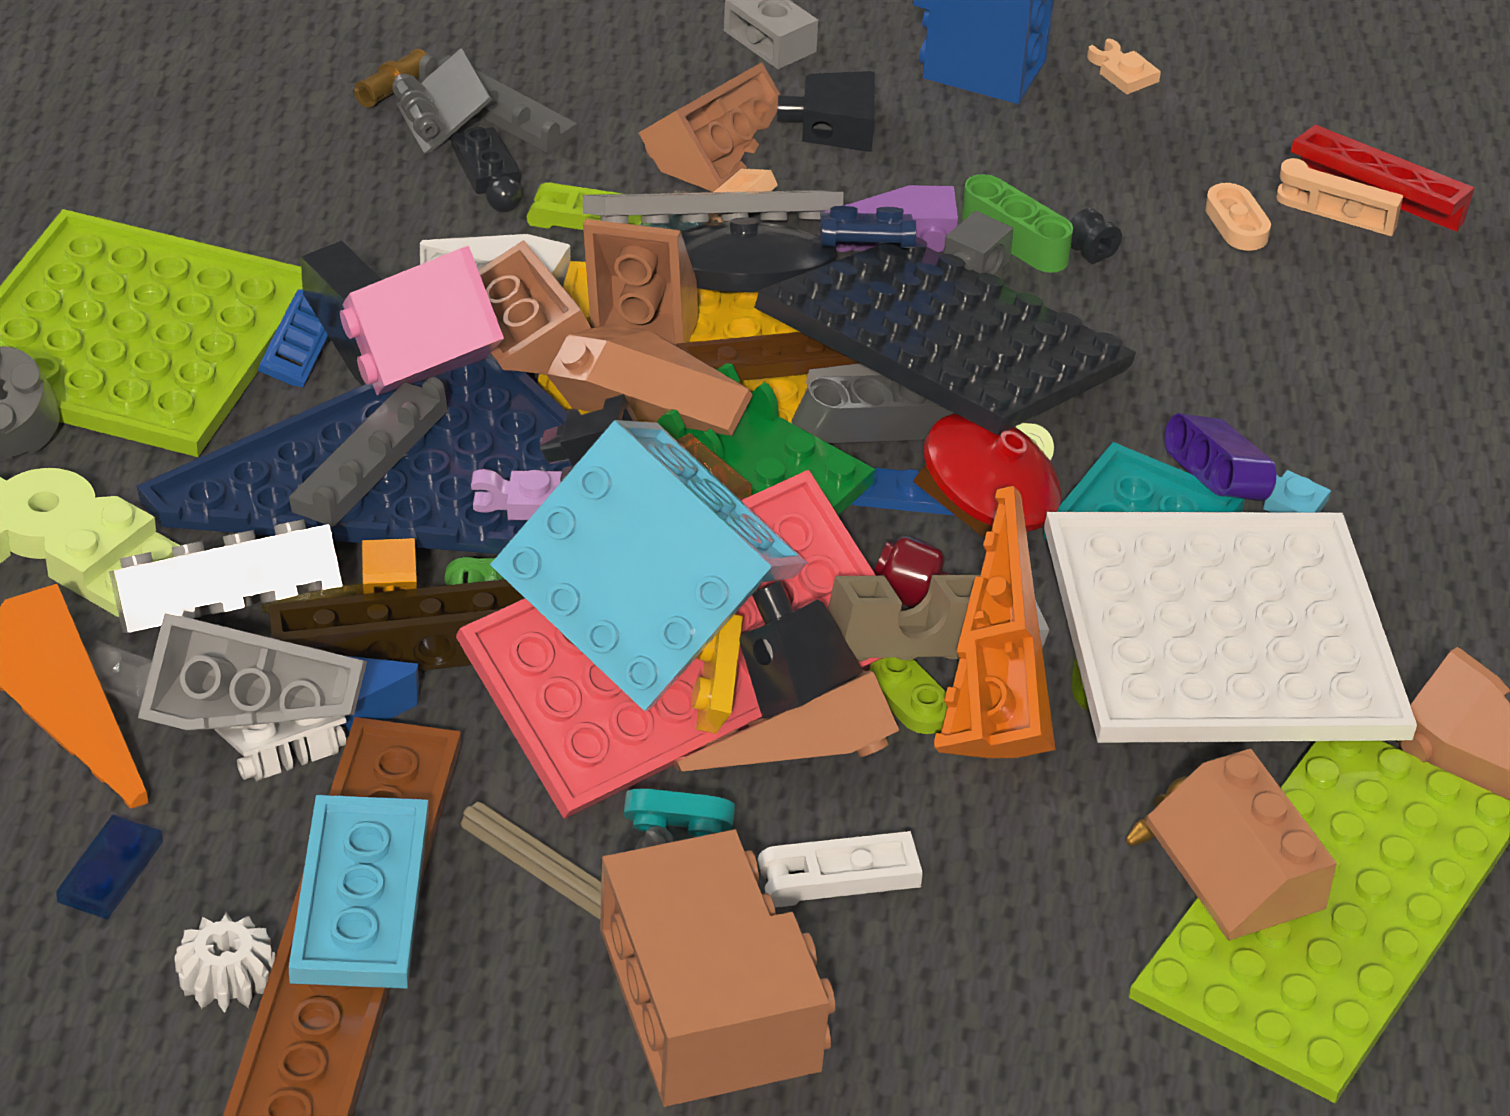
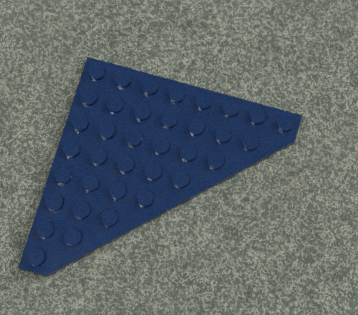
[136,354,572,554]

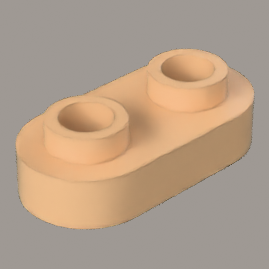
[1205,183,1271,251]

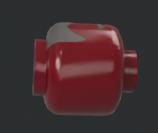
[874,536,951,609]

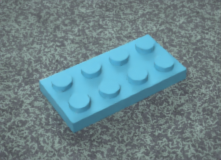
[288,795,429,988]

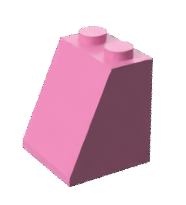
[340,246,504,395]

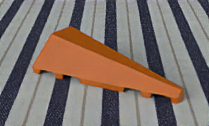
[934,486,1056,758]
[0,584,148,808]

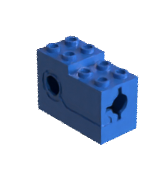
[913,0,1054,104]

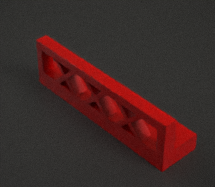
[1290,125,1475,232]

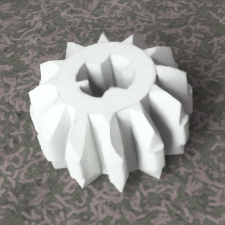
[175,912,275,1013]

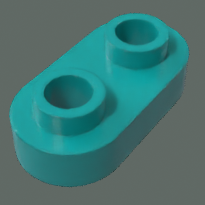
[623,789,735,837]

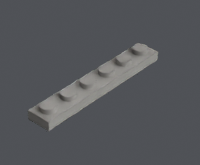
[583,190,843,224]

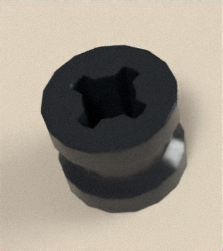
[1070,208,1122,265]

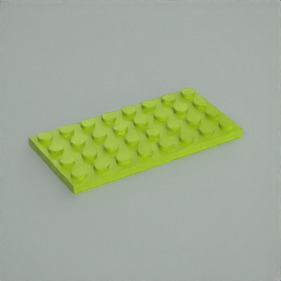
[1129,741,1510,1104]

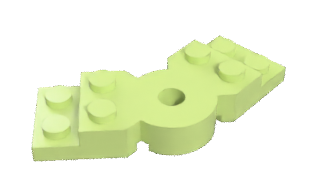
[0,468,180,617]

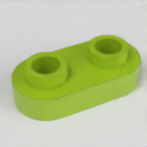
[869,657,947,734]

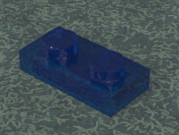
[56,814,163,920]

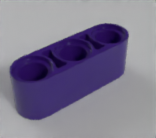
[1165,413,1277,501]

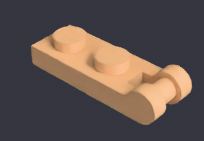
[1276,158,1403,236]

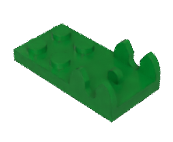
[657,363,875,516]

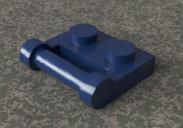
[820,206,916,248]

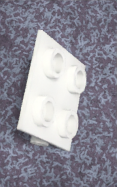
[214,716,347,781]

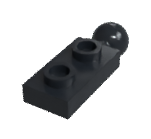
[451,127,522,212]

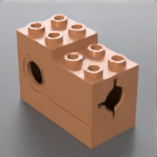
[600,829,835,1107]

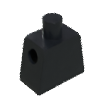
[777,71,875,152]
[739,580,862,719]

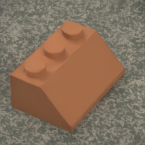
[478,240,592,374]
[1146,748,1337,941]

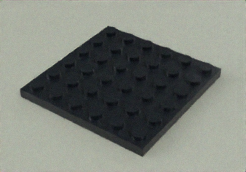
[754,236,1136,435]

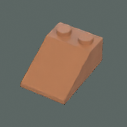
[583,219,698,344]

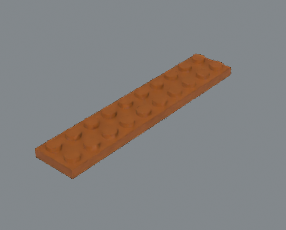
[223,717,461,1116]

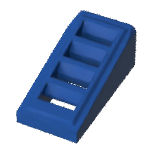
[258,289,329,387]

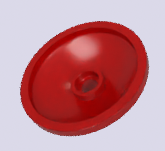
[924,413,1061,532]

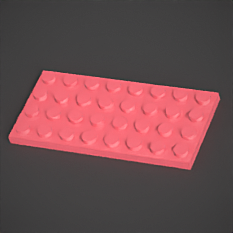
[456,470,882,819]

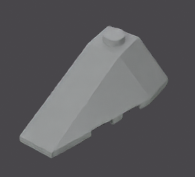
[138,612,367,731]

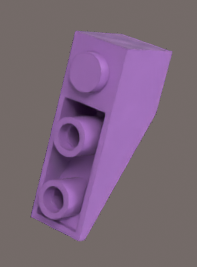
[825,185,958,252]

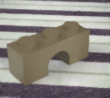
[828,575,980,661]

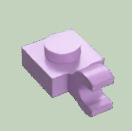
[471,469,562,520]

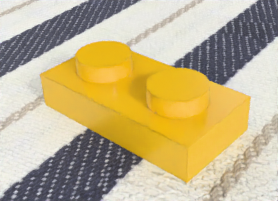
[691,614,743,734]

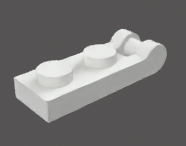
[757,831,923,907]

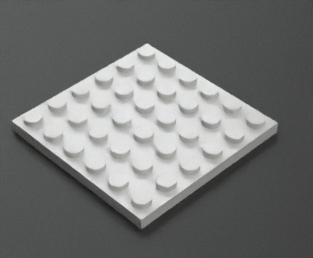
[1044,512,1417,743]

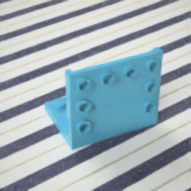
[490,420,808,711]

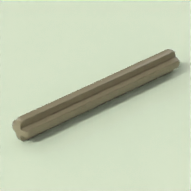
[461,802,601,919]

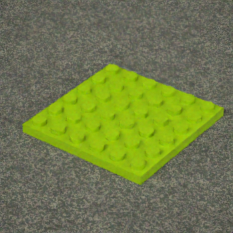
[0,209,303,457]

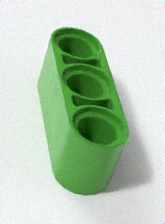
[961,174,1073,272]

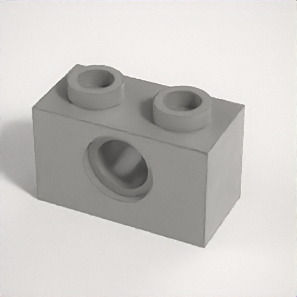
[724,0,818,69]

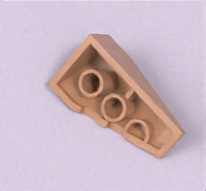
[639,62,781,192]
[546,324,753,436]
[1397,647,1510,800]
[673,670,899,771]

